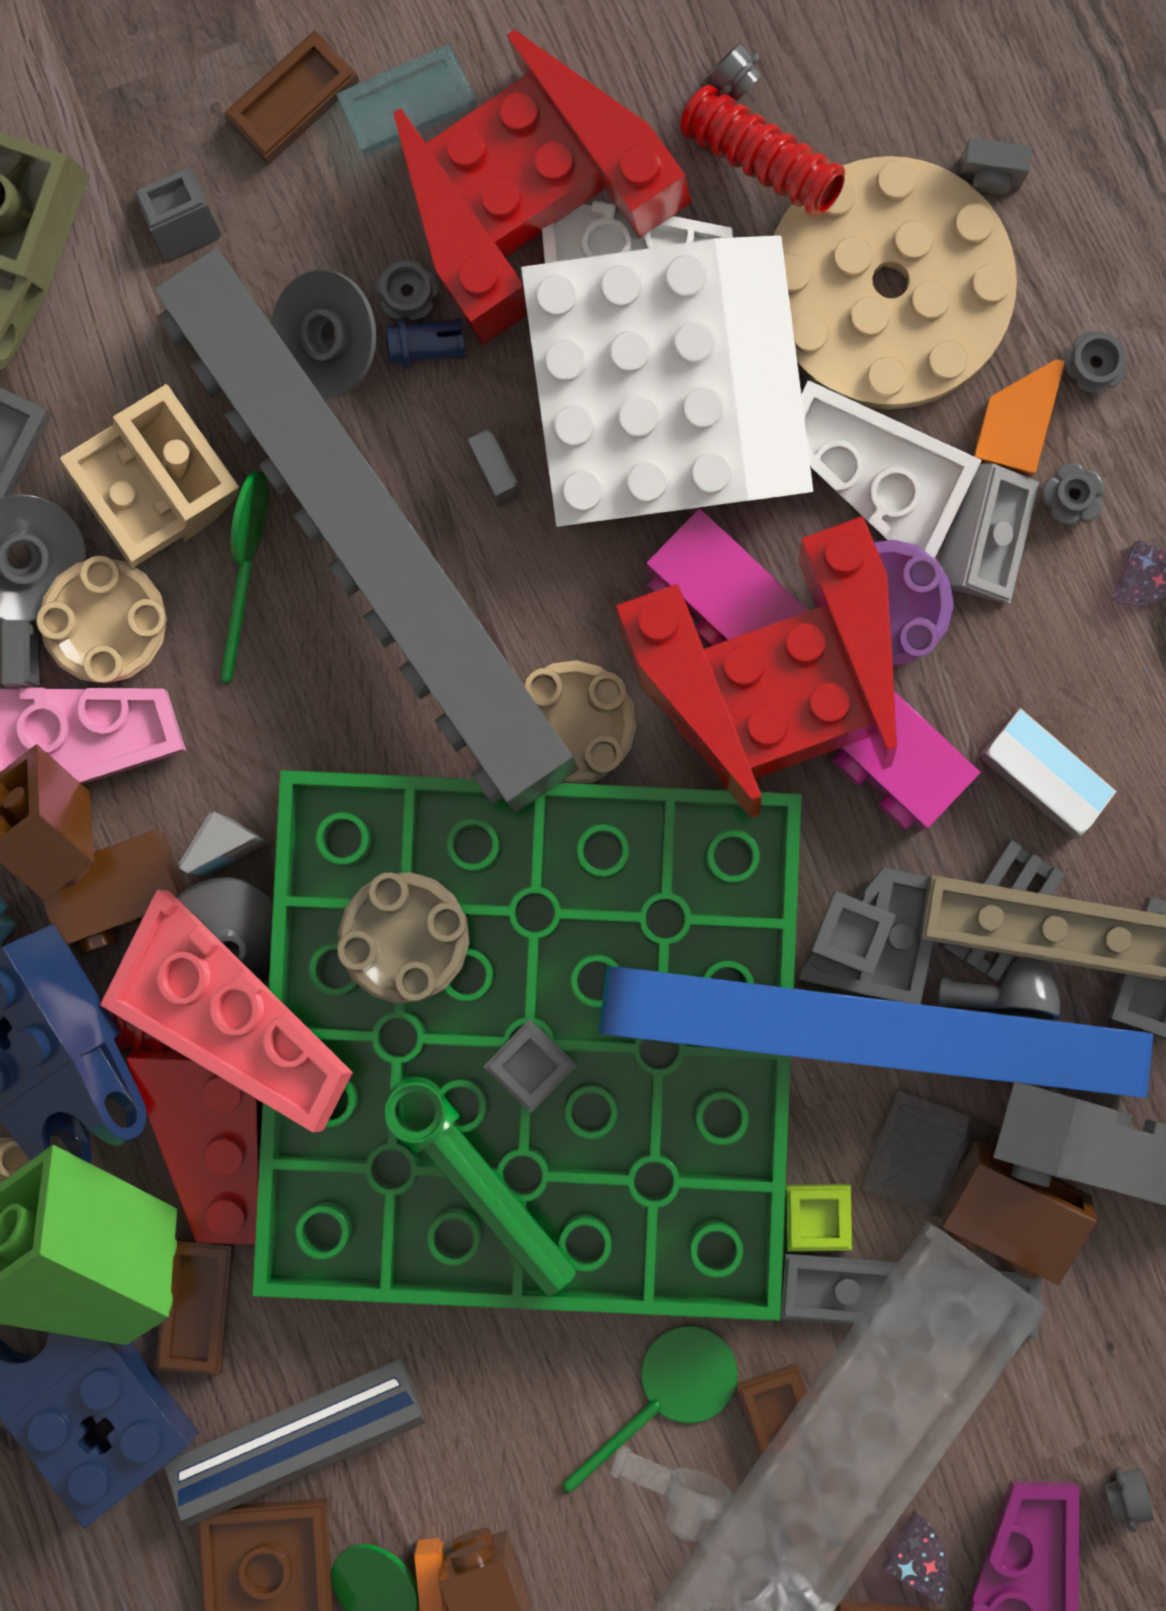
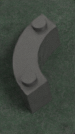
[993,1081,1166,1206]

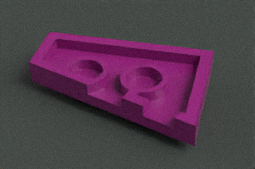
[966,1481,1079,1611]

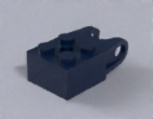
[0,924,146,1163]
[0,1332,200,1529]

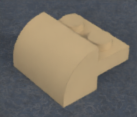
[59,384,239,568]

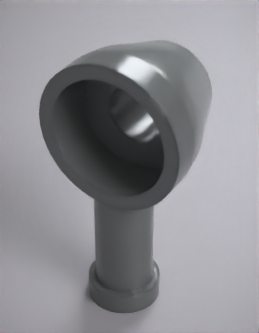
[938,960,1061,1021]

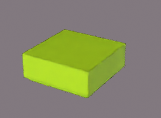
[785,1184,852,1251]

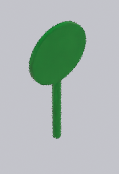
[220,471,269,683]
[562,1325,737,1493]
[331,1544,419,1611]

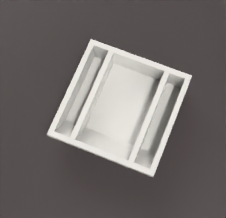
[521,236,813,527]

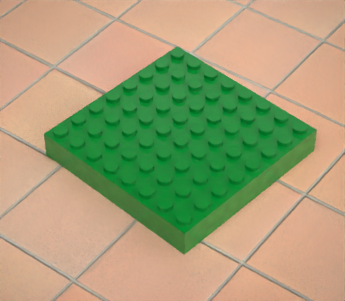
[253,770,801,1321]

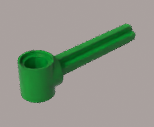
[385,1077,576,1296]

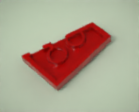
[126,1050,262,1245]

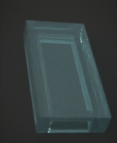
[336,43,477,156]

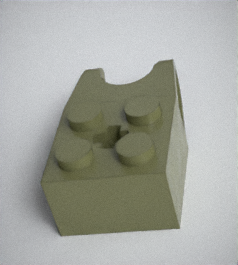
[0,132,90,370]

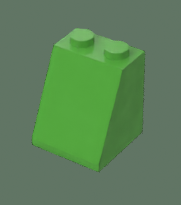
[0,1145,177,1345]

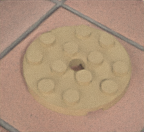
[774,156,1017,410]

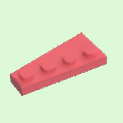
[100,889,353,1132]

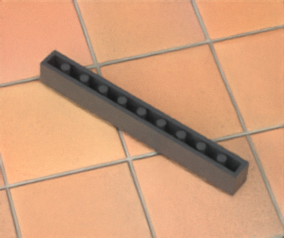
[153,247,579,814]

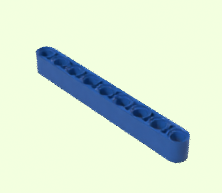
[598,966,1154,1098]

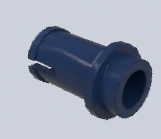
[386,318,465,369]

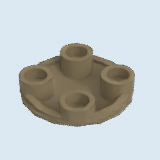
[337,872,469,1004]

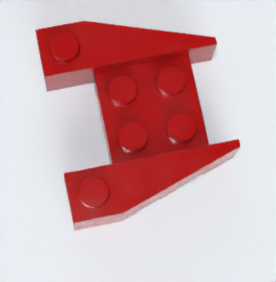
[393,30,692,345]
[616,516,897,818]

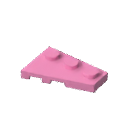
[0,687,186,785]

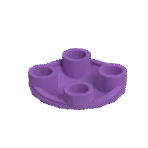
[874,540,954,665]

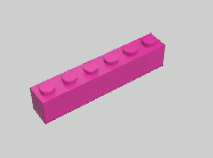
[645,508,981,832]

